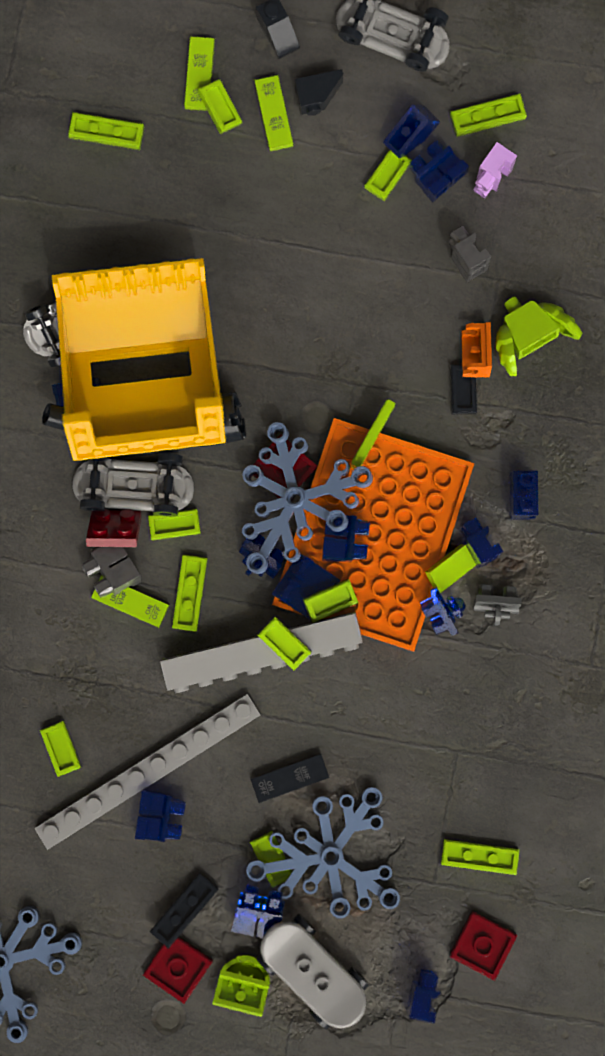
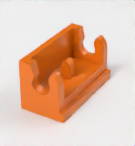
[461,322,492,377]

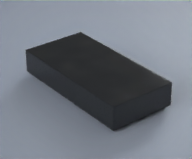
[451,365,477,415]

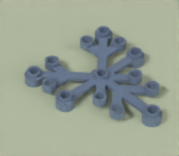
[242,422,373,574]
[246,787,400,918]
[0,906,82,1043]

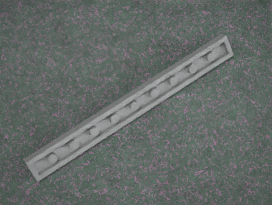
[34,694,261,850]

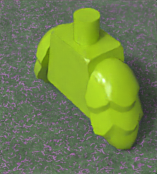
[495,297,583,376]

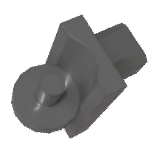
[474,584,522,626]

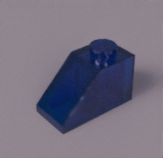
[383,104,440,158]

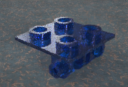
[272,553,341,620]

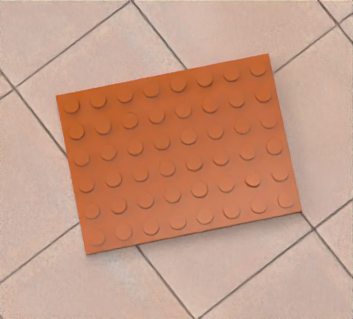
[272,418,475,652]

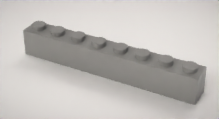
[160,612,363,693]

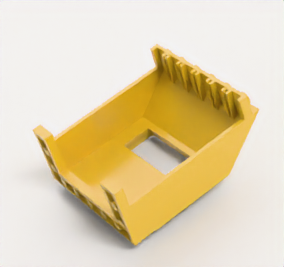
[52,258,226,461]

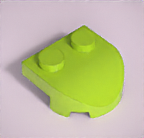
[212,955,270,1017]

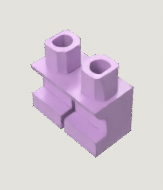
[473,142,517,198]

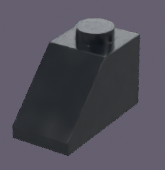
[256,0,300,59]
[295,69,343,116]

